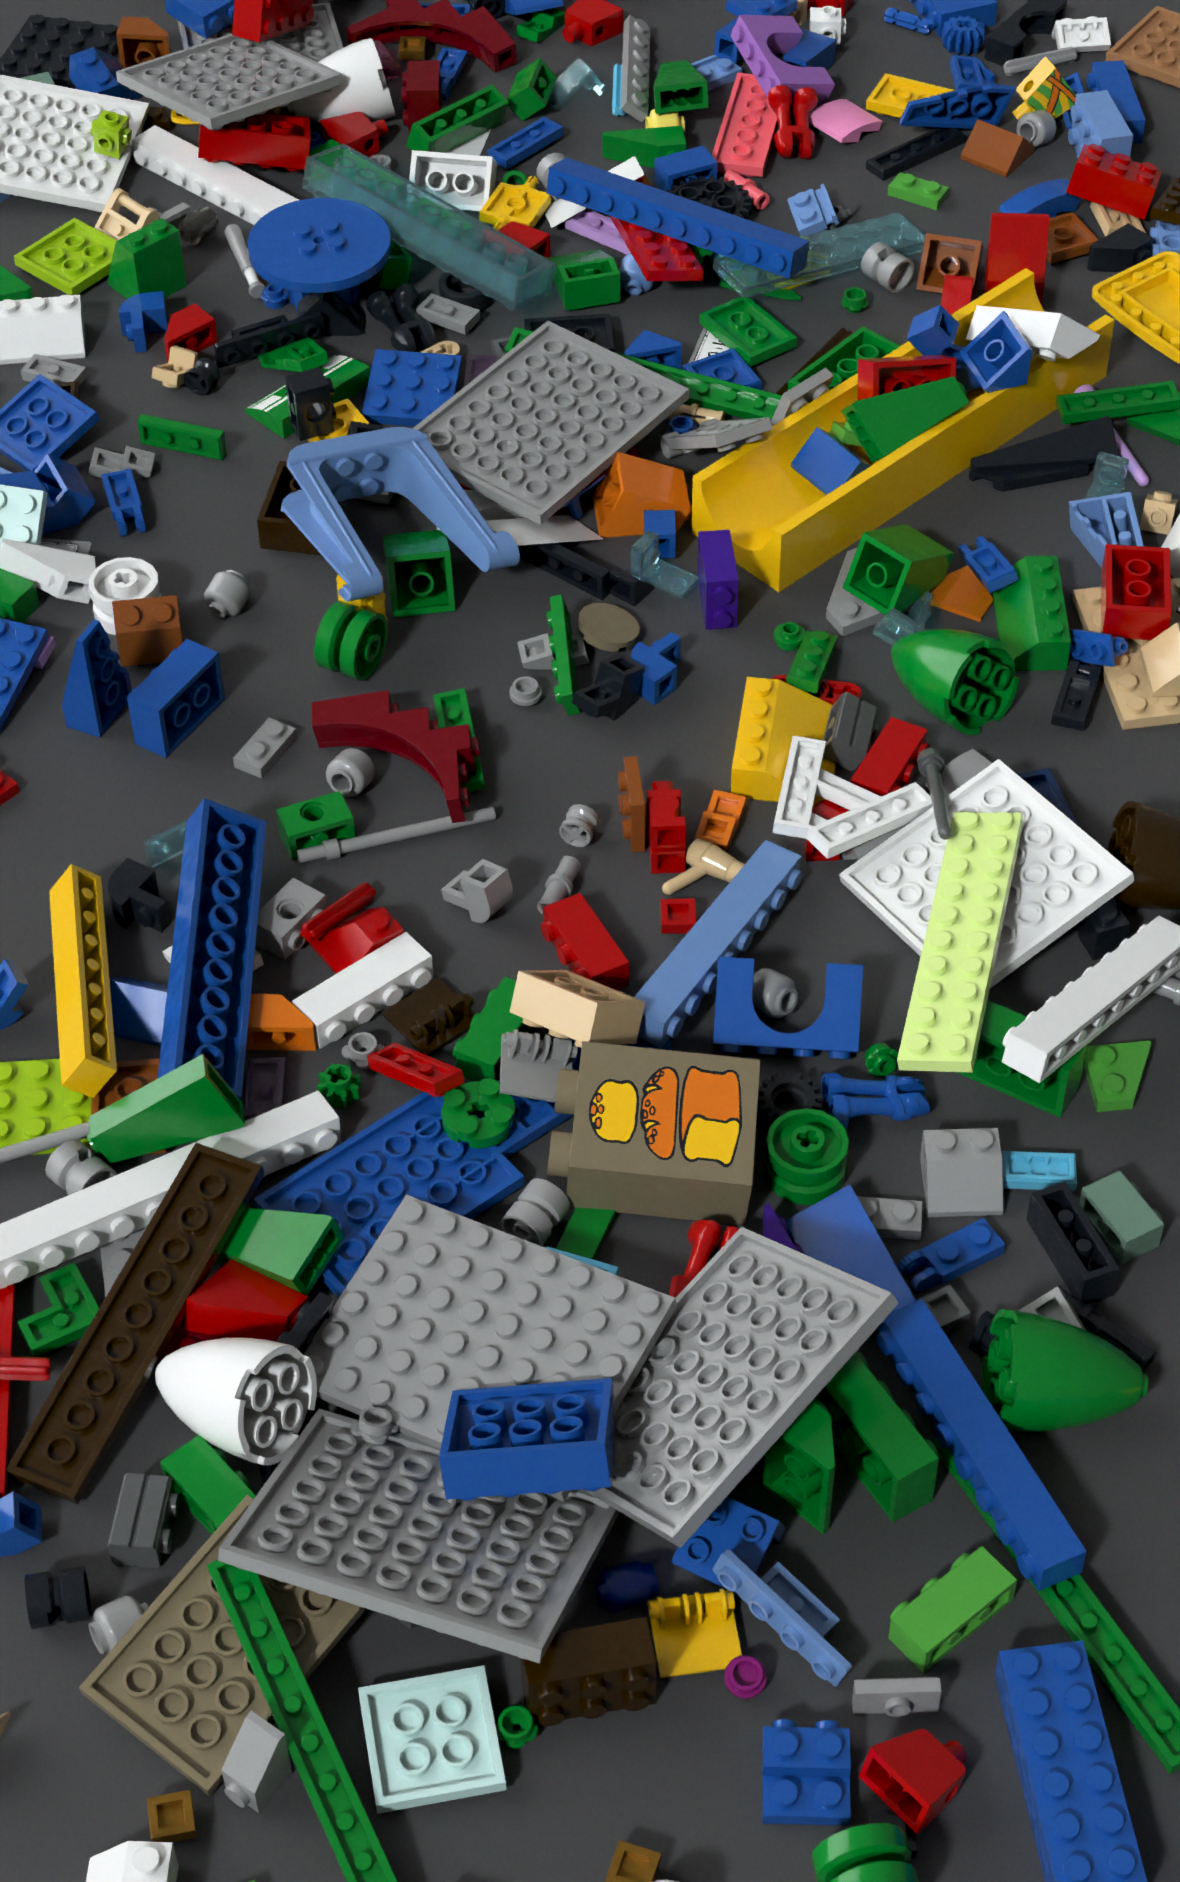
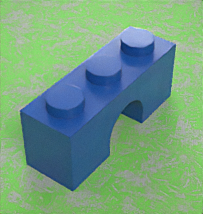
[907,304,982,393]

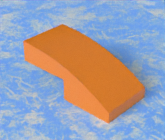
[694,790,747,850]

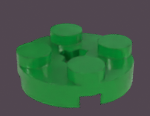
[441,1078,516,1149]

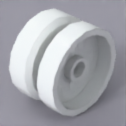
[89,557,161,635]

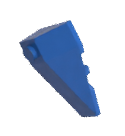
[899,85,1016,129]
[62,619,132,738]

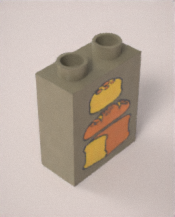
[547,1041,760,1226]

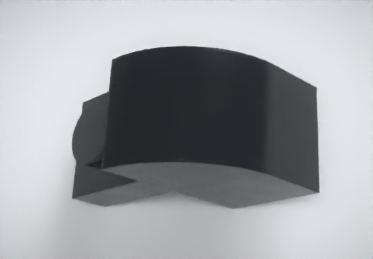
[572,653,645,721]
[108,857,170,933]

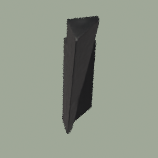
[968,416,1118,492]
[518,543,655,607]

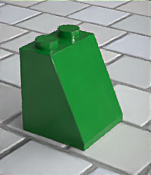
[107,218,187,299]
[842,524,954,618]
[383,530,456,617]

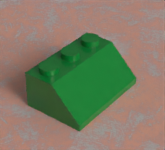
[762,1399,835,1535]

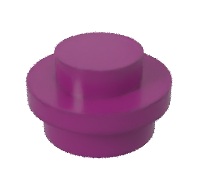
[724,1655,767,1699]

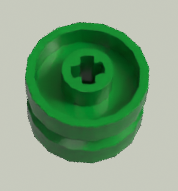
[314,600,388,681]
[764,1108,849,1206]
[811,1823,920,1882]

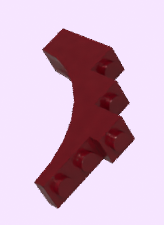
[347,0,517,73]
[312,690,481,823]

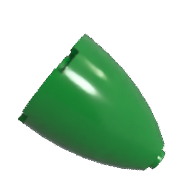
[891,629,1019,735]
[981,1309,1148,1432]

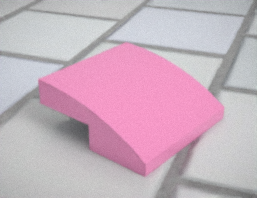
[808,99,882,143]

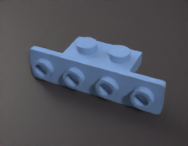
[712,1549,852,1687]

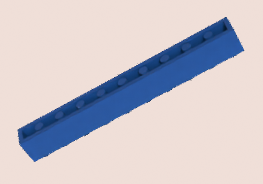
[547,157,810,279]

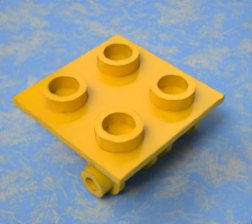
[647,1589,742,1678]

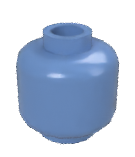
[619,253,654,295]

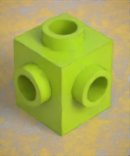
[90,110,132,159]

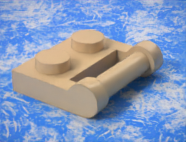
[94,188,159,241]

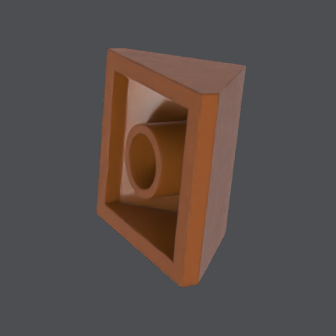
[960,119,1035,177]

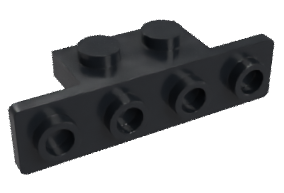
[214,312,325,368]

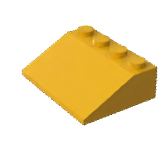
[731,677,836,806]

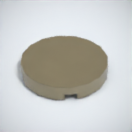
[576,603,640,652]

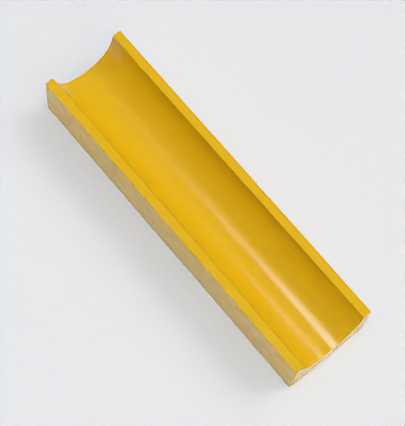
[692,268,1115,593]

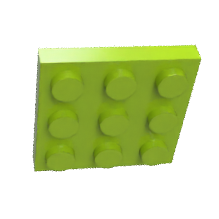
[14,218,117,295]
[0,1058,92,1155]

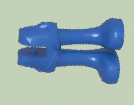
[821,1072,930,1130]

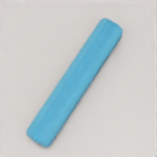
[612,63,626,116]

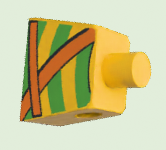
[1012,57,1076,121]

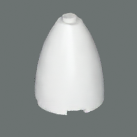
[287,38,395,123]
[155,1338,317,1465]

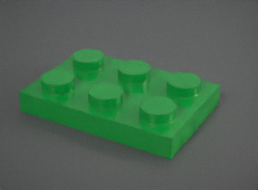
[699,294,797,367]

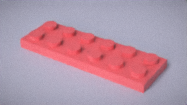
[712,73,778,177]

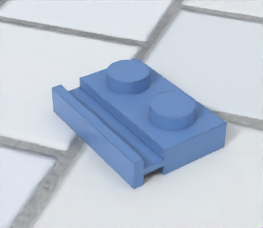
[691,55,742,91]
[787,183,839,239]

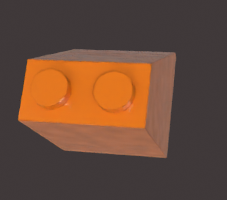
[593,451,692,538]

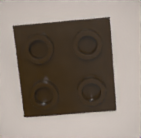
[381,978,476,1056]

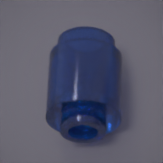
[594,1560,659,1612]

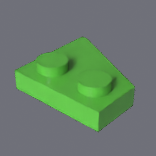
[1083,1040,1152,1112]

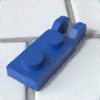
[436,47,468,100]
[101,469,146,537]
[958,536,1018,593]
[897,1218,1005,1293]

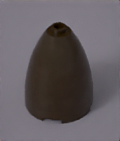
[1104,801,1180,910]

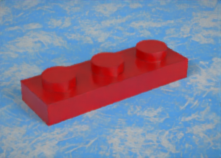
[367,1042,464,1097]

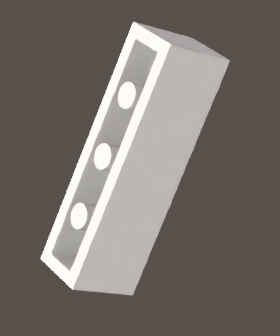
[292,932,434,1049]

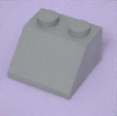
[920,1128,1003,1217]

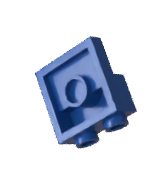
[762,1719,851,1826]

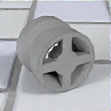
[559,804,599,847]

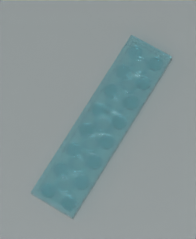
[713,212,925,298]

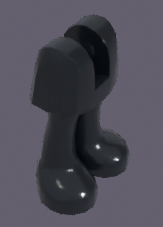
[366,284,437,352]

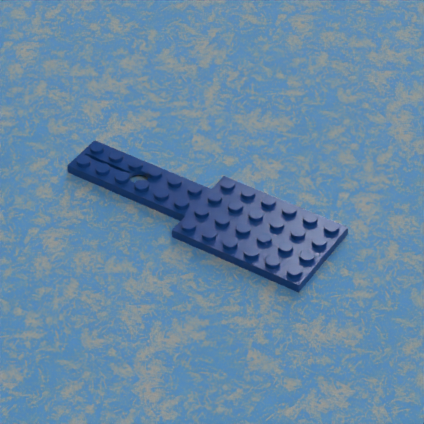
[254,1037,671,1298]

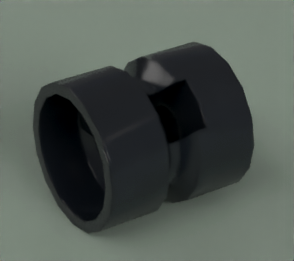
[24,1565,92,1630]

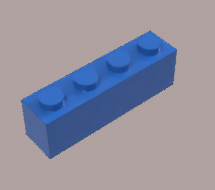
[1086,60,1145,144]

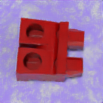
[646,781,686,874]

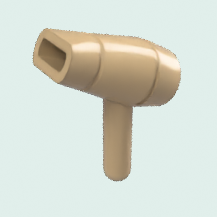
[662,838,745,895]

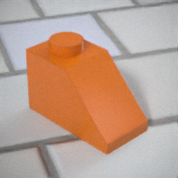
[246,993,316,1051]

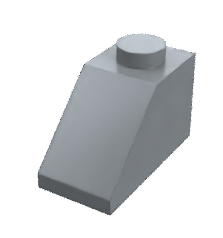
[221,1710,292,1813]

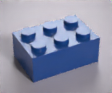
[127,639,225,758]

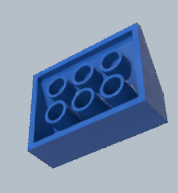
[439,1378,614,1501]

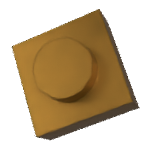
[398,36,427,61]
[147,1790,197,1843]
[605,1840,661,1882]

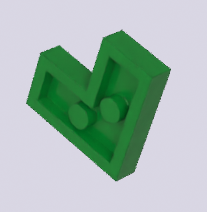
[18,1262,99,1357]

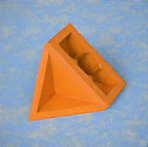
[923,565,994,622]

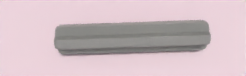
[1003,46,1077,77]

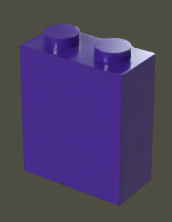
[697,530,739,630]

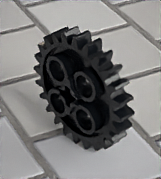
[666,175,751,220]

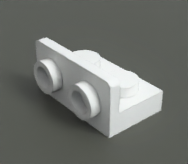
[1052,16,1111,52]

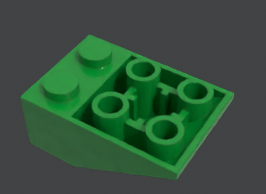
[545,249,620,311]

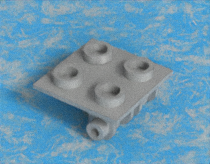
[500,1029,578,1102]

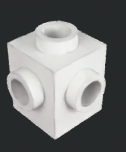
[809,6,846,45]

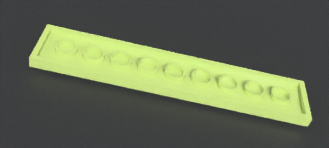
[897,812,1023,1073]

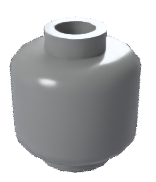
[1016,110,1056,147]
[204,570,250,618]
[326,748,375,797]
[752,968,798,1020]
[89,1595,149,1654]

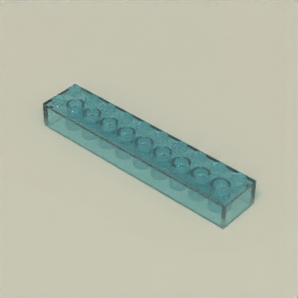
[302,143,556,311]

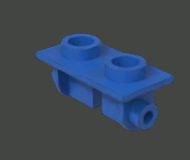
[1069,628,1128,667]

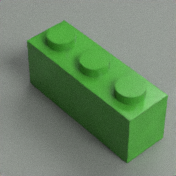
[888,1546,1017,1673]

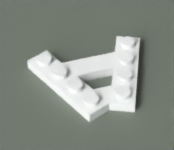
[773,736,933,859]

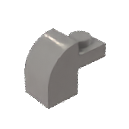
[441,859,513,923]

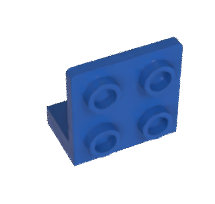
[672,1497,786,1594]

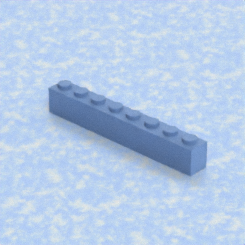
[634,840,803,1049]

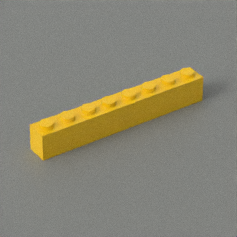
[49,864,117,1098]

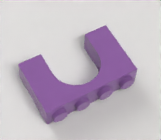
[731,15,835,106]

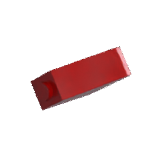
[184,1259,308,1342]

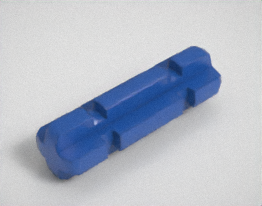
[884,7,932,35]

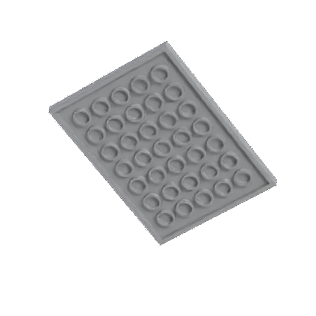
[412,321,689,525]
[303,1195,677,1501]
[585,1227,899,1548]
[218,1409,619,1664]

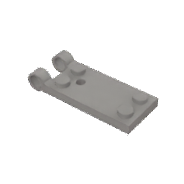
[660,417,772,459]

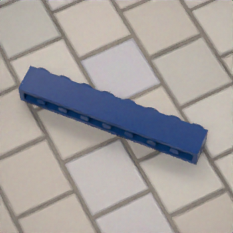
[876,1299,1087,1591]

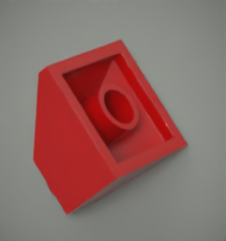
[309,907,403,974]

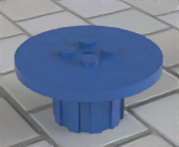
[247,198,391,311]

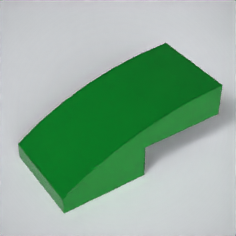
[516,8,565,43]

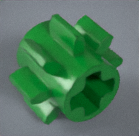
[316,1063,362,1108]

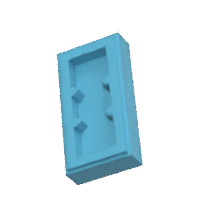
[1001,1151,1077,1191]

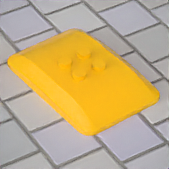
[1092,251,1180,364]

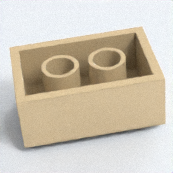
[510,970,645,1048]

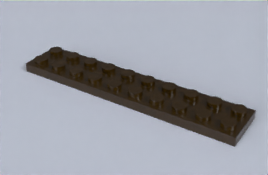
[6,1143,265,1504]

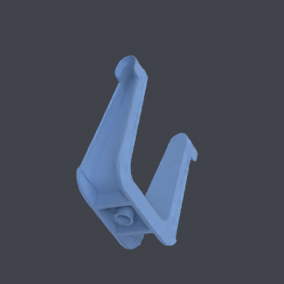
[281,427,520,602]

